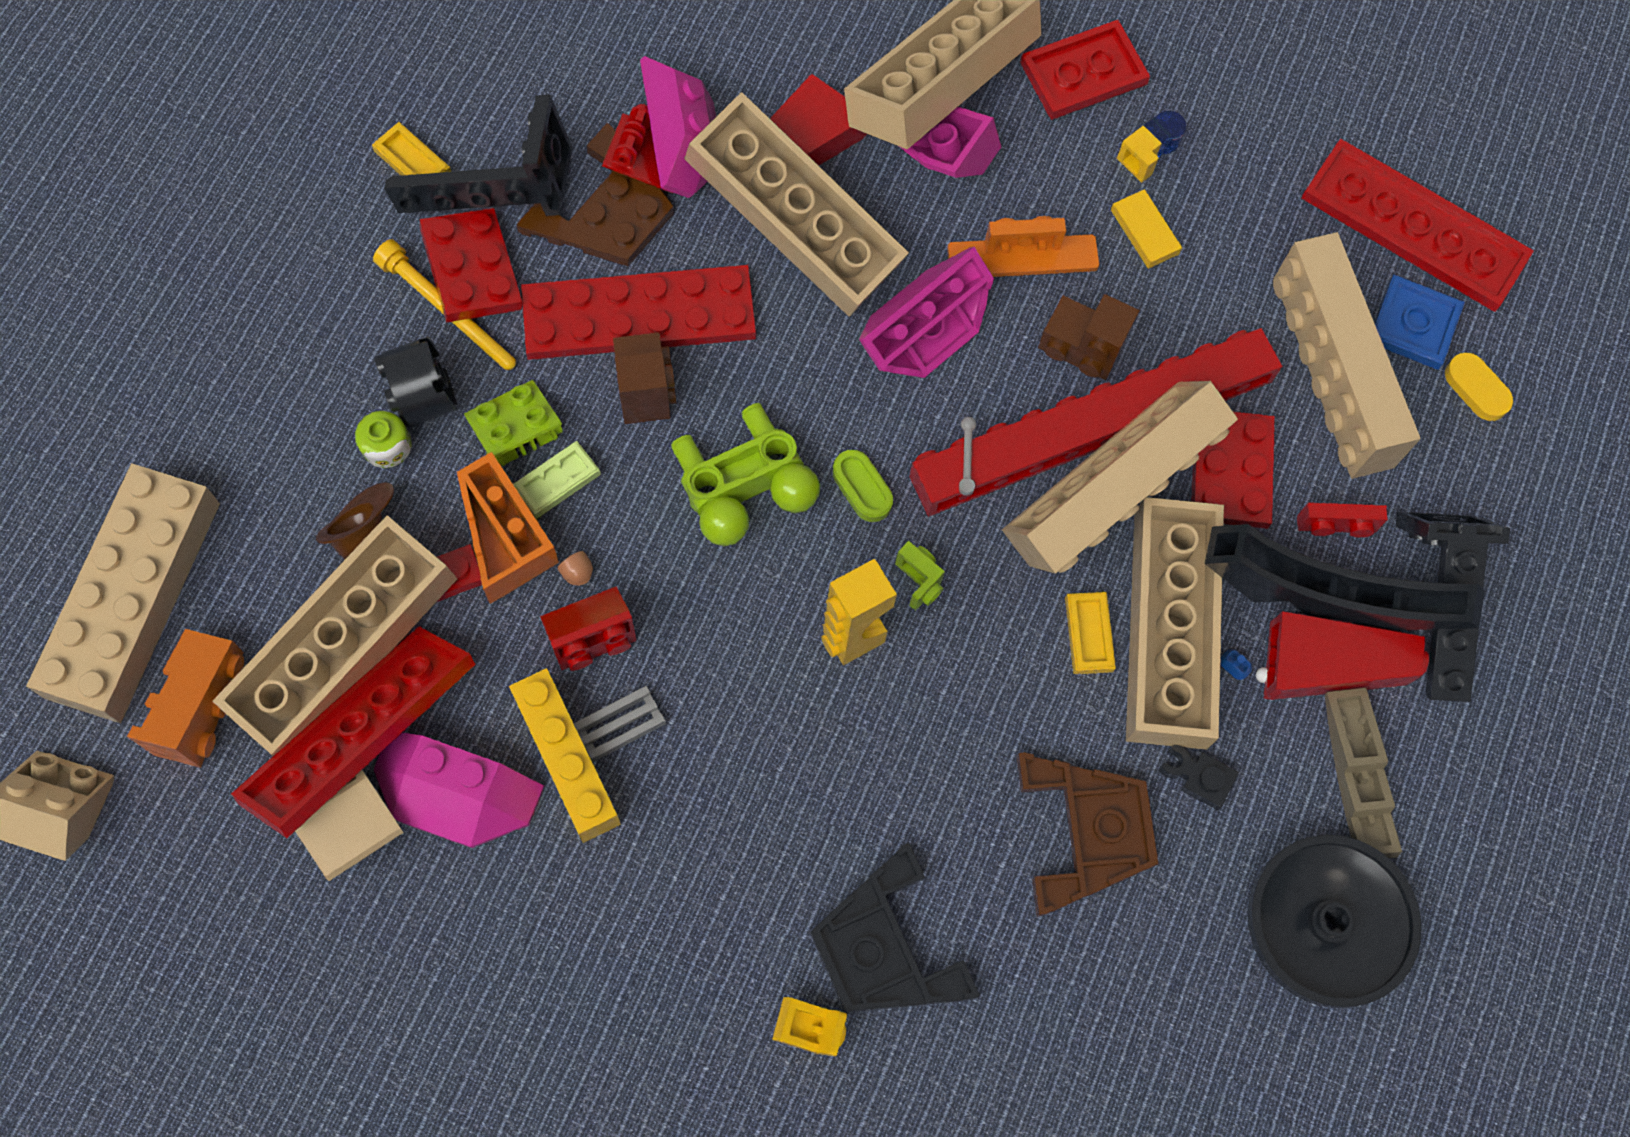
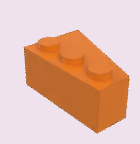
[127,629,244,768]

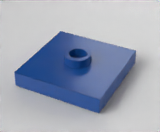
[1374,275,1465,370]

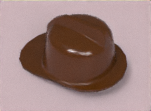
[315,482,395,559]

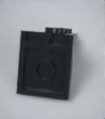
[384,94,573,216]
[1396,511,1510,702]

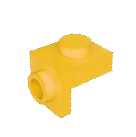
[772,997,847,1056]

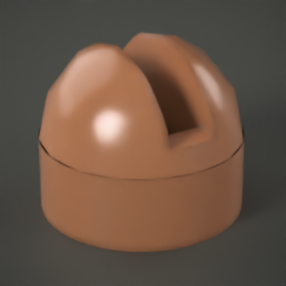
[557,551,593,586]

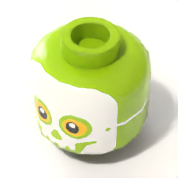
[355,411,412,468]

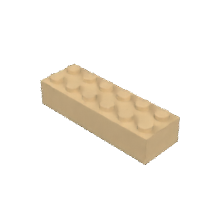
[844,0,1041,150]
[685,92,909,317]
[1273,232,1421,479]
[1002,381,1238,573]
[26,463,220,723]
[1126,497,1224,750]
[212,516,457,756]

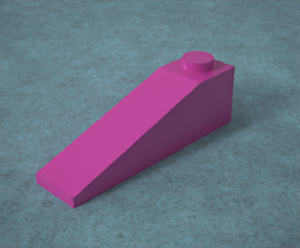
[899,107,1001,178]

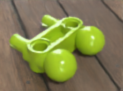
[671,403,820,547]

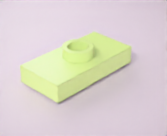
[513,441,601,519]

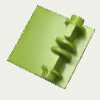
[464,380,563,467]

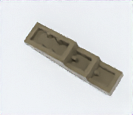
[1325,688,1402,858]

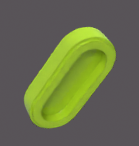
[833,450,893,522]

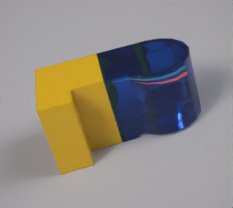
[1117,110,1186,183]

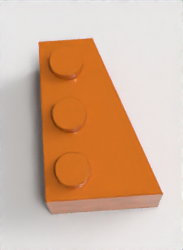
[457,452,559,604]

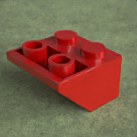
[540,586,637,671]

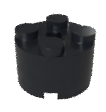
[374,336,457,427]

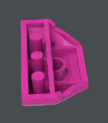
[640,56,716,198]
[859,247,994,378]
[374,733,545,848]

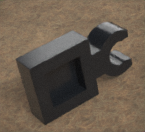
[1159,745,1239,811]

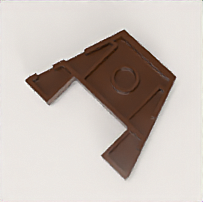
[516,123,674,266]
[1016,752,1158,917]

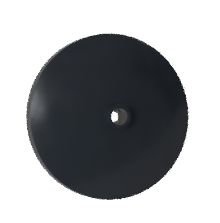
[1248,835,1422,1008]

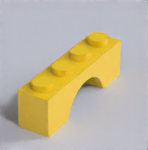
[821,559,897,665]
[509,668,621,843]

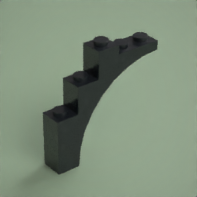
[1204,524,1485,634]

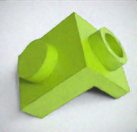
[895,541,945,611]

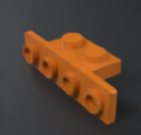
[947,216,1099,277]

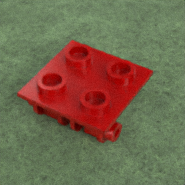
[602,104,673,193]

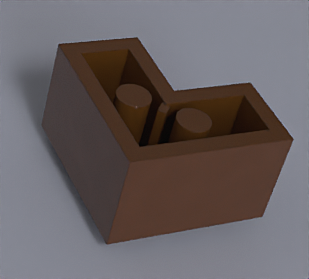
[1038,294,1140,381]
[613,333,677,424]

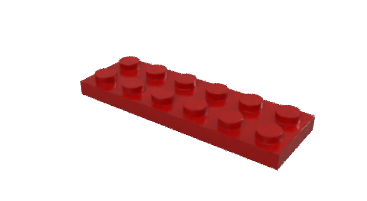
[1301,138,1534,312]
[521,265,756,360]
[231,627,476,838]

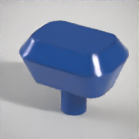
[1220,649,1252,680]

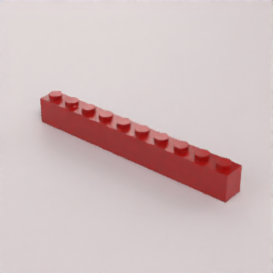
[909,328,1283,517]

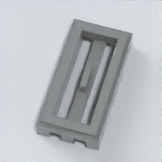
[573,686,666,762]

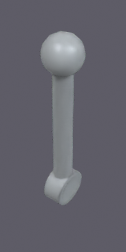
[959,417,976,495]

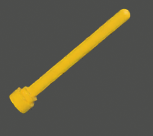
[373,239,516,370]

